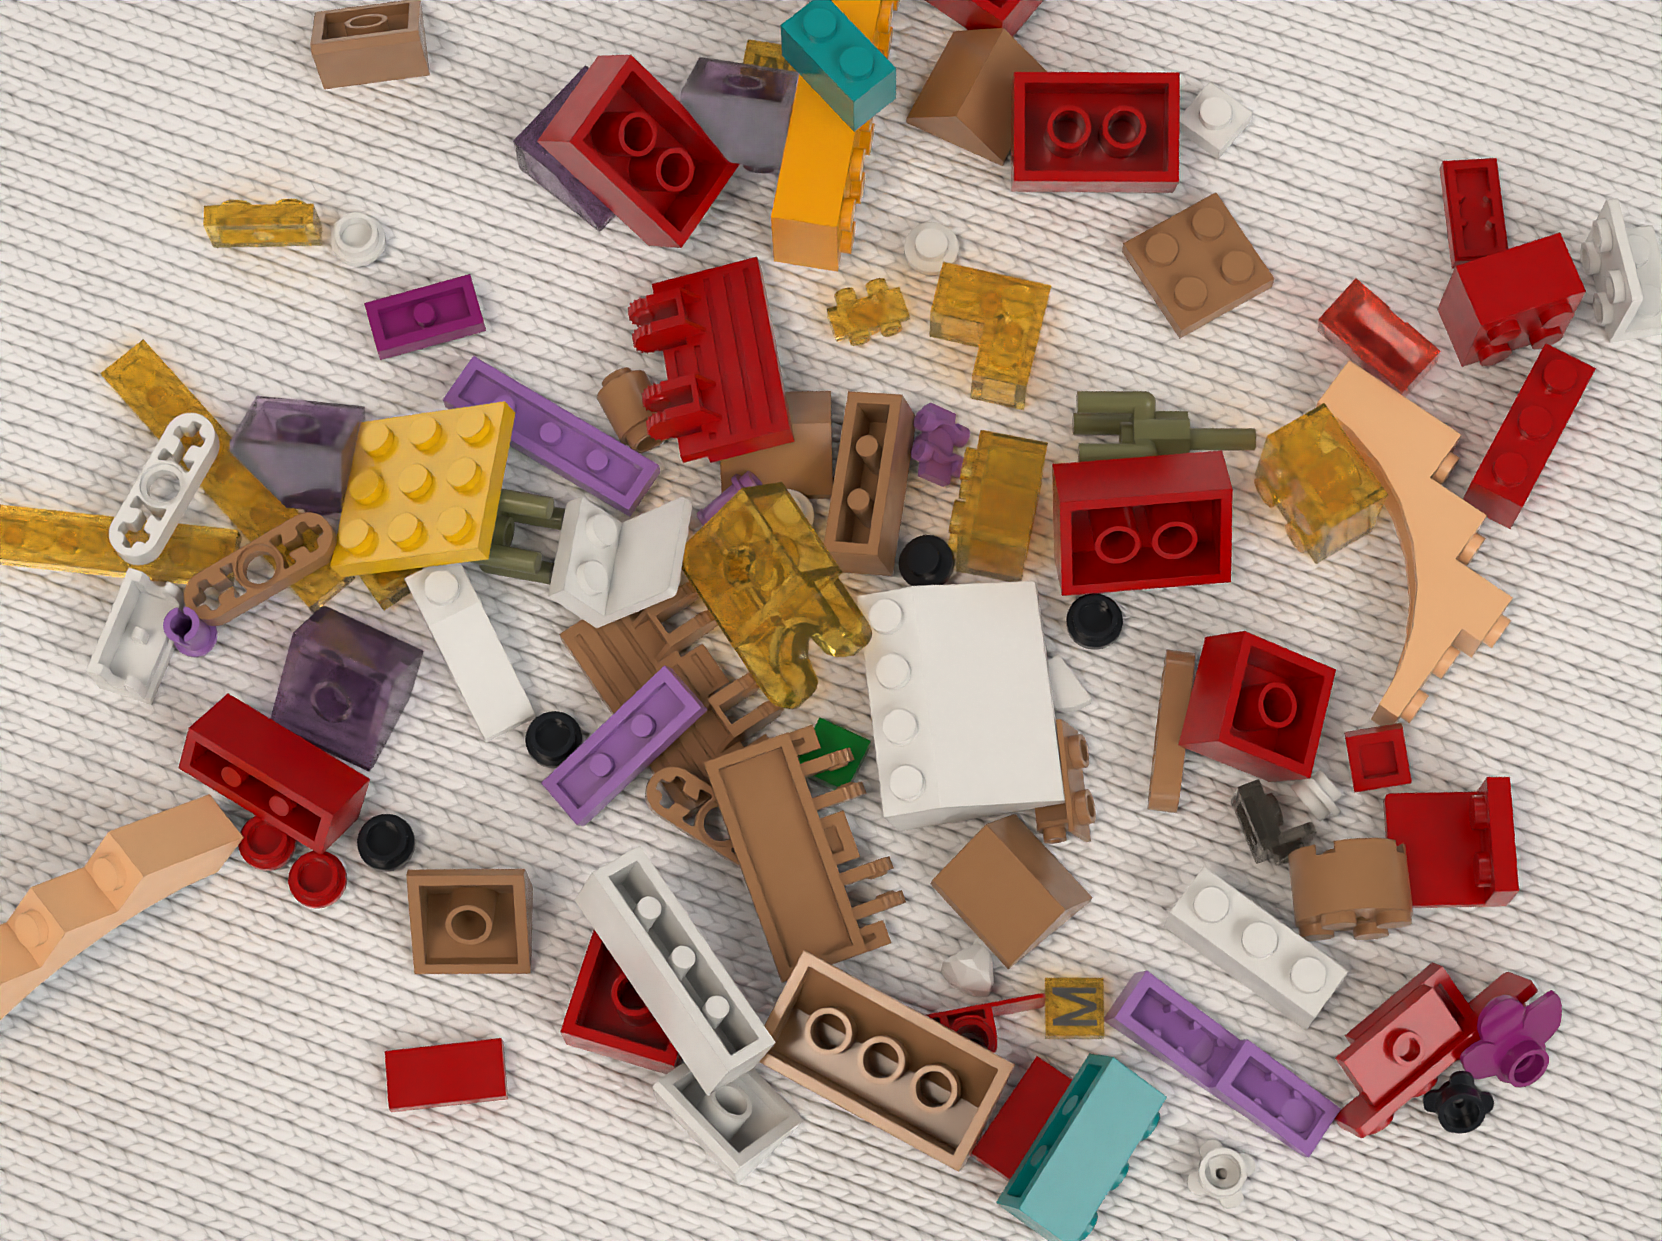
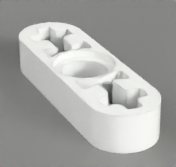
[109,413,220,565]

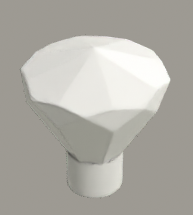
[941,936,994,997]

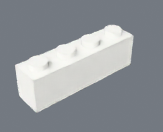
[574,846,776,1096]

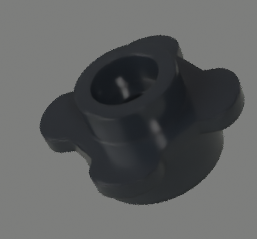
[1422,1071,1494,1134]

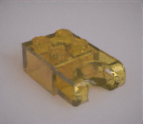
[681,482,872,709]

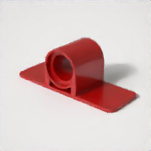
[926,993,1046,1053]

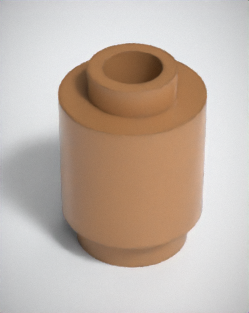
[597,367,666,453]

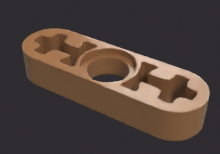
[184,512,337,626]
[1147,649,1195,813]
[645,766,740,868]

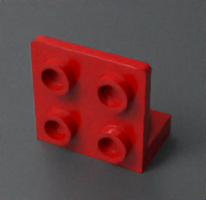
[1383,777,1519,908]

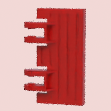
[628,257,795,463]

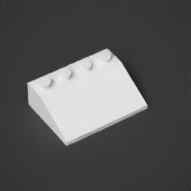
[857,581,1065,831]

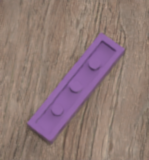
[443,356,660,517]

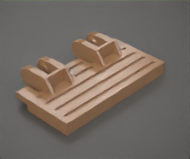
[559,581,784,821]
[703,725,906,983]

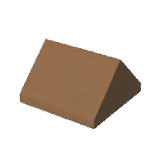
[310,0,430,89]
[906,28,1047,166]
[720,391,833,499]
[930,814,1093,969]
[406,869,533,974]

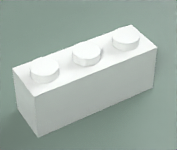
[1164,866,1349,1030]

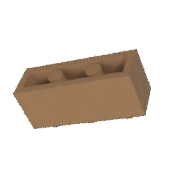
[823,391,916,576]

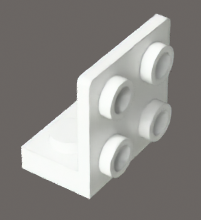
[1580,198,1662,343]
[548,496,692,628]

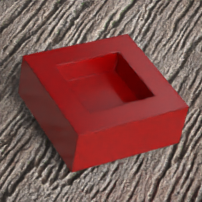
[1344,723,1412,793]

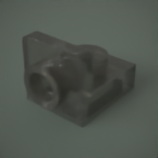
[1230,779,1317,866]

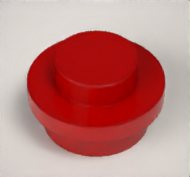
[238,816,297,871]
[288,851,347,909]

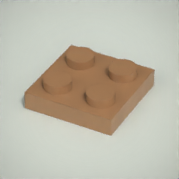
[1122,192,1275,339]

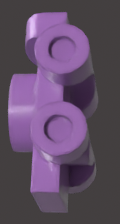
[911,403,970,487]

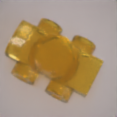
[826,278,910,346]

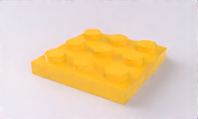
[330,401,516,577]

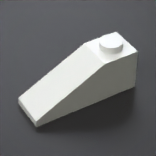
[404,563,537,742]

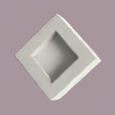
[1180,82,1253,160]

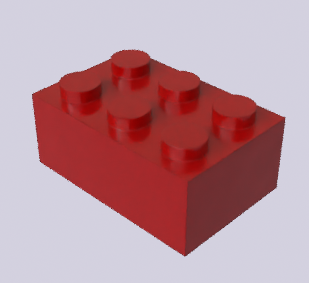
[537,54,741,248]
[1011,72,1180,193]
[1052,450,1233,596]

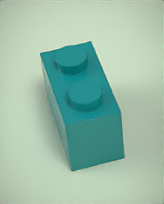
[780,0,896,132]

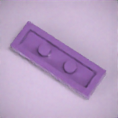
[541,665,708,827]

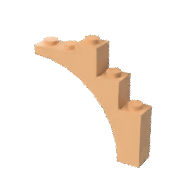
[1311,360,1513,726]
[0,794,244,1020]

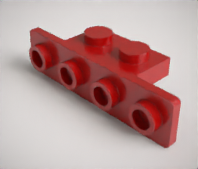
[1334,962,1538,1138]

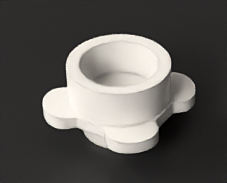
[1187,1140,1256,1209]

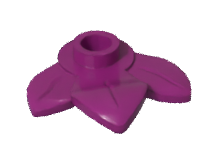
[1460,990,1562,1088]

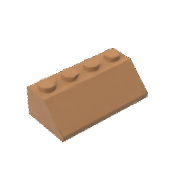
[759,950,1016,1172]

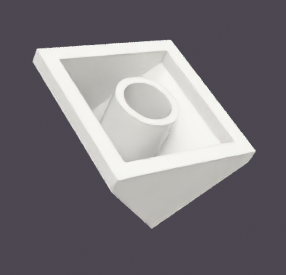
[652,1062,804,1185]

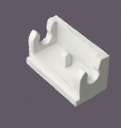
[86,568,186,705]

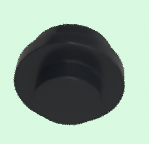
[898,535,955,586]
[1066,593,1123,650]
[525,711,583,768]
[357,814,416,872]

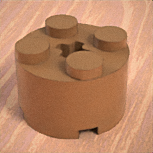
[1288,838,1413,941]

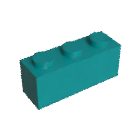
[996,1053,1167,1241]

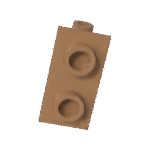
[1035,719,1096,844]

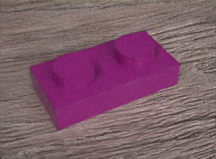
[364,274,486,360]

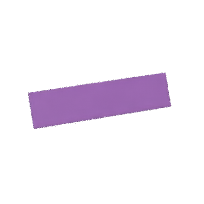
[1103,970,1341,1157]

